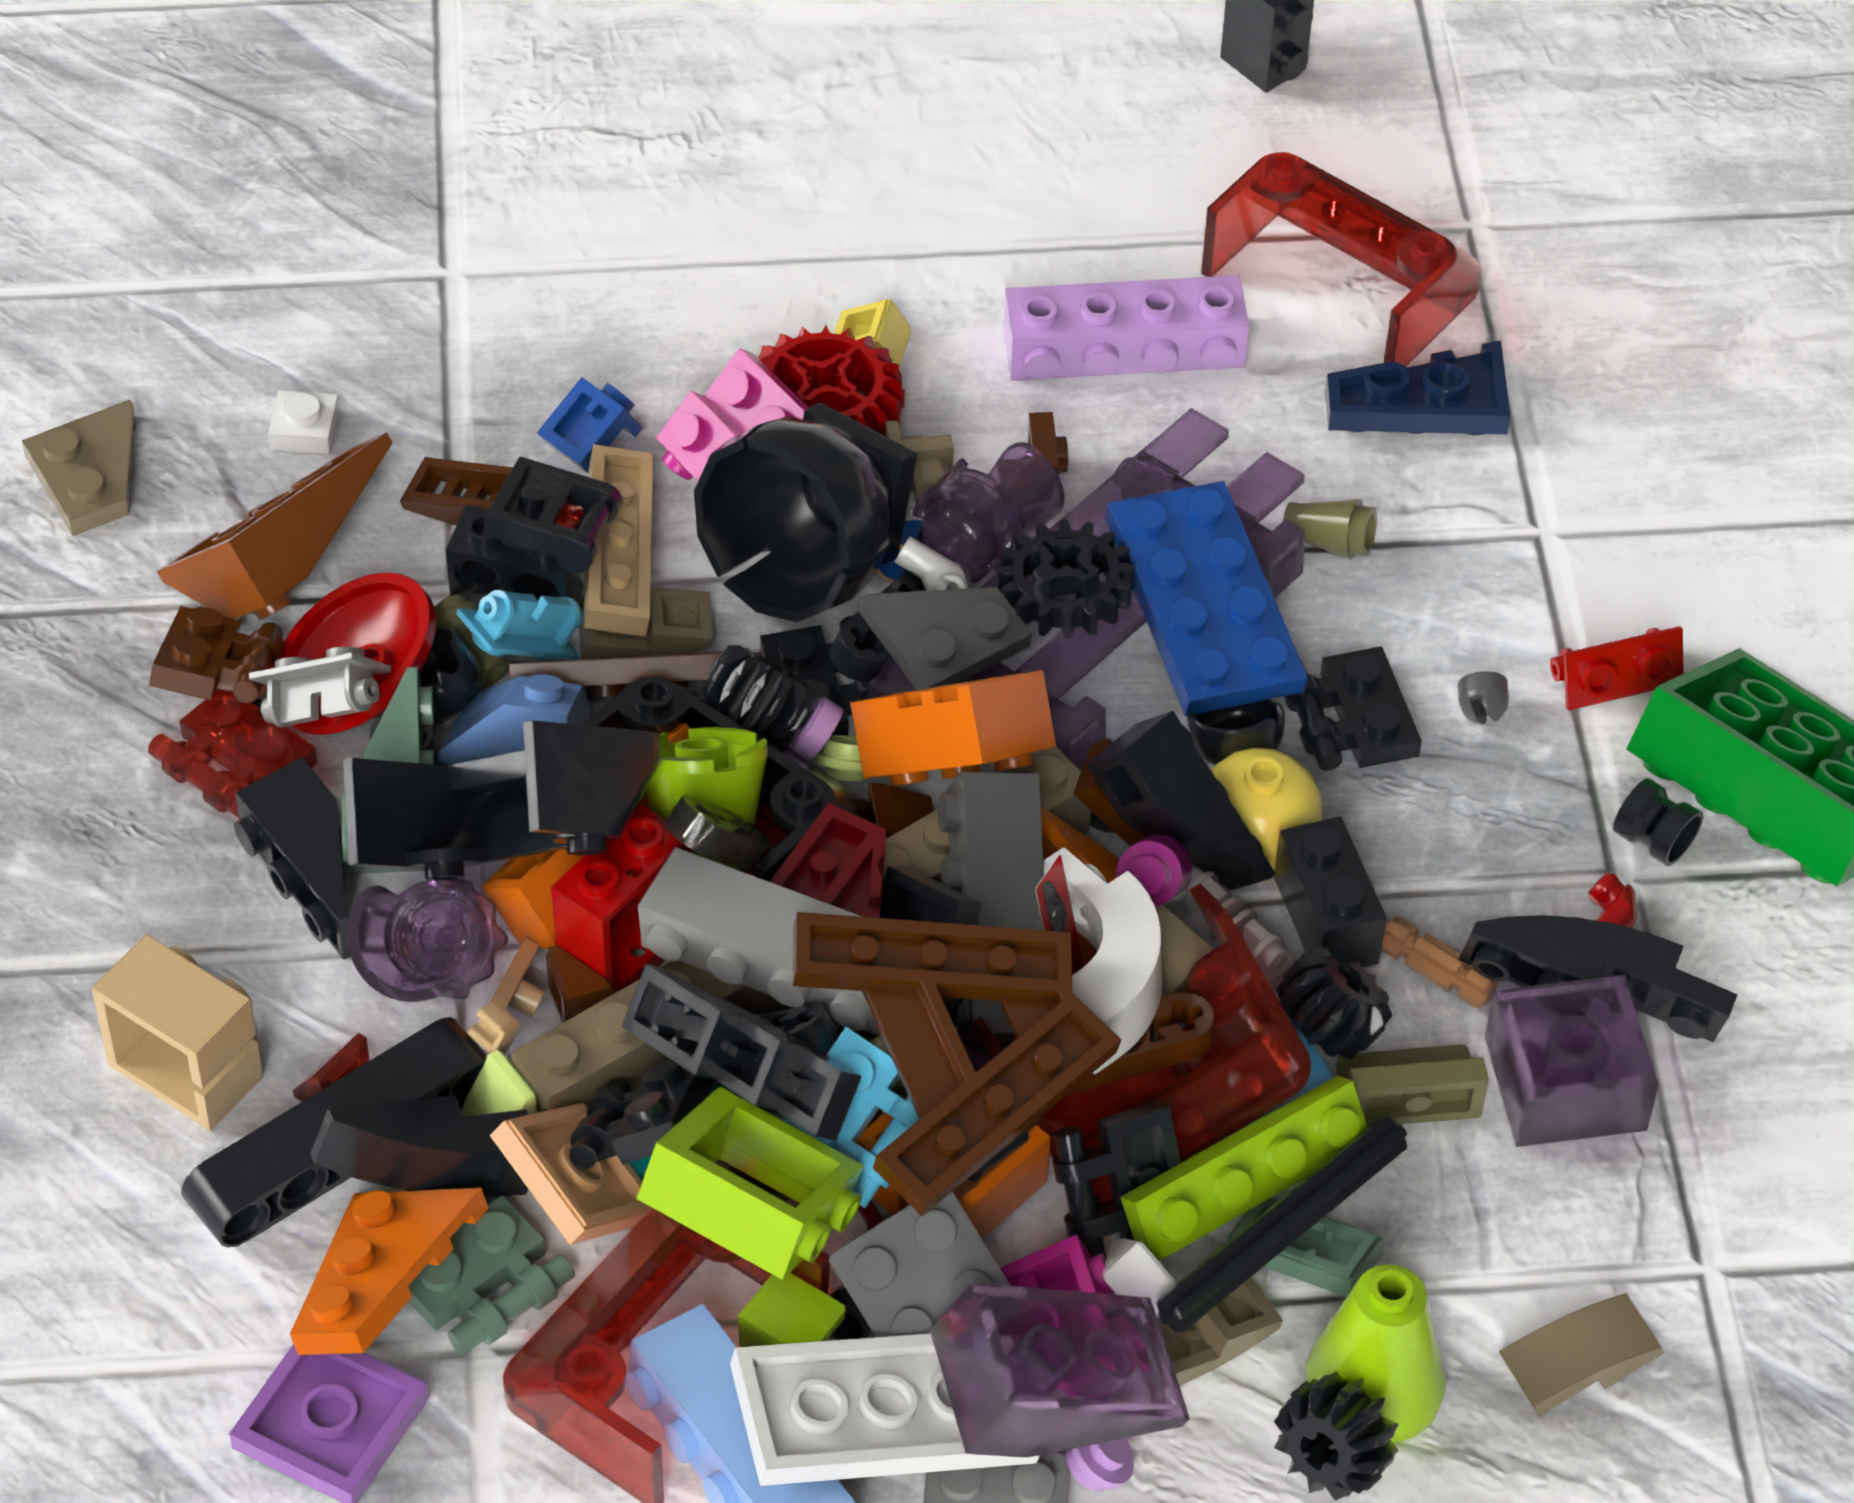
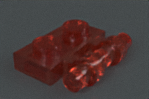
[148,689,318,818]

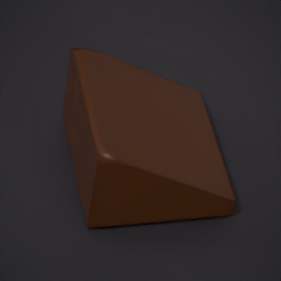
[868,783,934,838]
[546,945,615,1023]

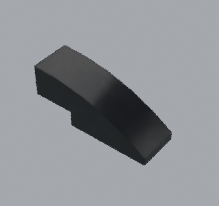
[310,1095,528,1197]

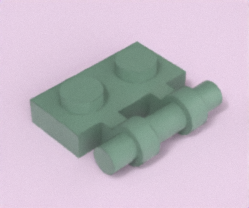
[408,1195,575,1355]

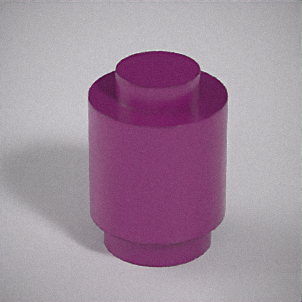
[1116,835,1193,907]

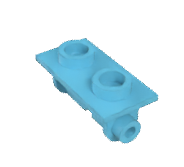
[456,590,584,660]

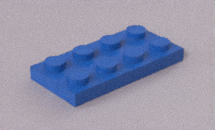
[1105,481,1308,716]

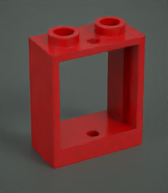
[551,804,691,993]

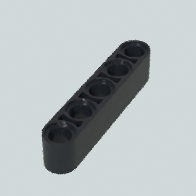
[181,1017,488,1248]

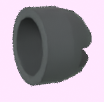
[1457,671,1509,725]

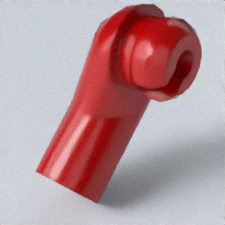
[1588,873,1637,928]

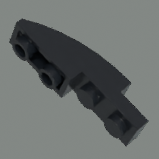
[1459,915,1738,1042]

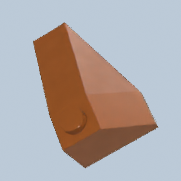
[157,432,393,620]

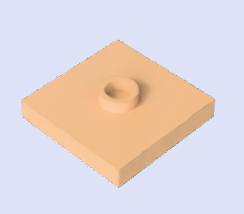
[490,1102,658,1245]

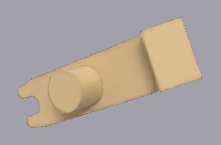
[467,938,545,1059]

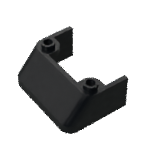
[582,677,872,882]
[343,720,662,881]

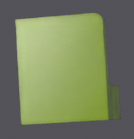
[738,1272,845,1347]

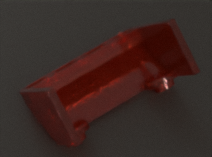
[1201,152,1482,367]
[969,883,1311,1207]
[503,1209,830,1503]

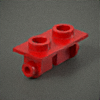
[1550,626,1684,711]

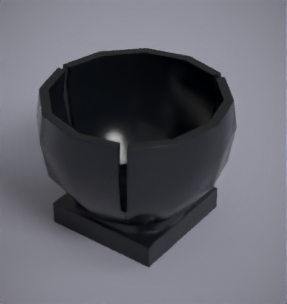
[694,402,918,622]

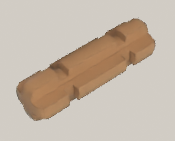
[1381,917,1499,1009]

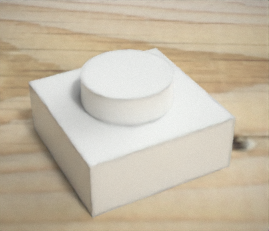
[268,390,339,455]

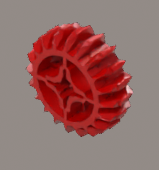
[758,324,905,436]

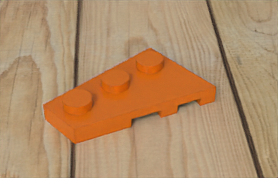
[290,1188,489,1355]

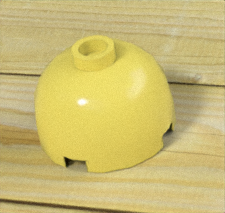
[1211,748,1322,877]

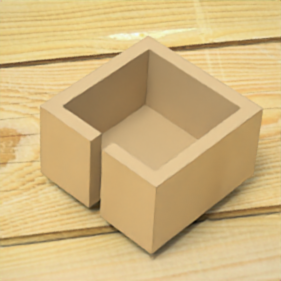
[92,934,263,1131]

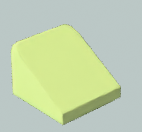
[463,1049,538,1116]

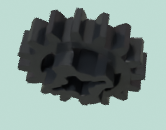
[998,519,1134,639]

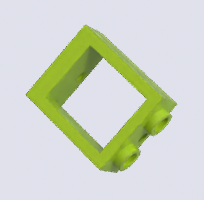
[637,1087,864,1280]

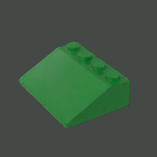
[1626,648,1854,887]

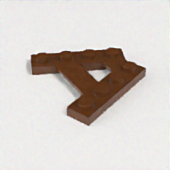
[793,912,1122,1217]

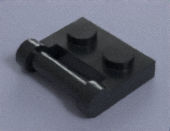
[482,456,622,574]

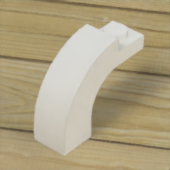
[1043,847,1162,1074]

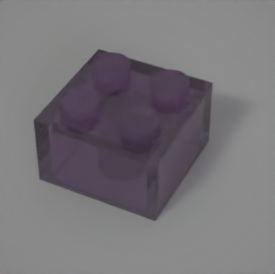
[1484,975,1659,1147]

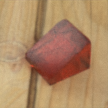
[292,1033,370,1102]

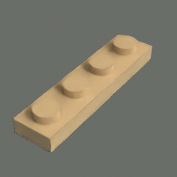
[584,444,653,637]

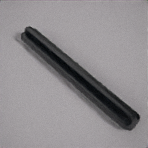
[1156,1117,1407,1333]

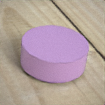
[788,696,843,762]

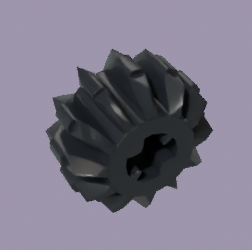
[702,645,816,743]
[1276,945,1393,1059]
[1274,1371,1399,1501]

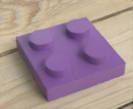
[229,1344,429,1503]

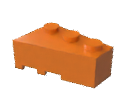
[850,670,1057,786]

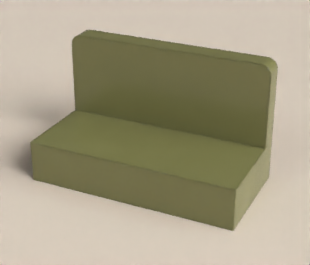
[1336,1044,1489,1127]

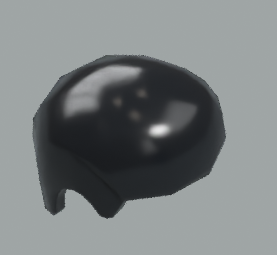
[419,628,482,724]
[1187,699,1285,765]

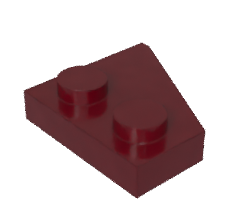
[769,803,886,918]

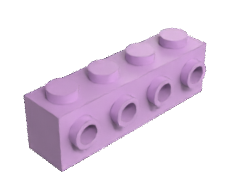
[1003,275,1249,381]

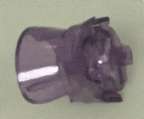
[912,442,1065,583]
[347,879,508,1002]

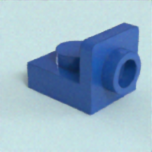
[537,377,643,473]

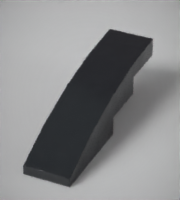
[621,964,862,1141]

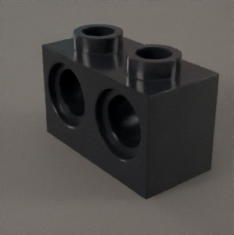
[446,505,586,604]

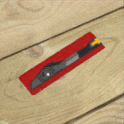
[1036,855,1084,975]

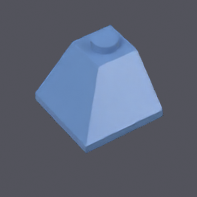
[438,674,593,765]

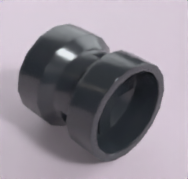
[1613,778,1704,866]

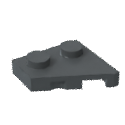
[858,587,1032,690]

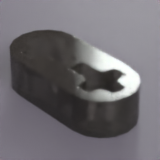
[663,795,770,871]

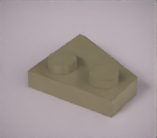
[22,399,136,536]

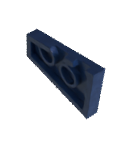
[1325,340,1510,435]

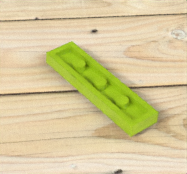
[1120,1075,1368,1261]

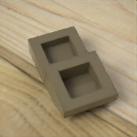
[579,586,714,658]
[1128,1277,1283,1395]
[1499,1293,1665,1417]

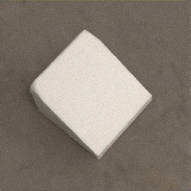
[1102,1238,1177,1326]

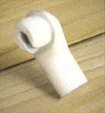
[895,536,968,591]

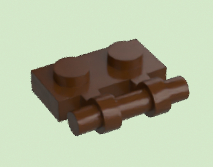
[149,606,284,703]

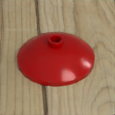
[273,572,436,735]

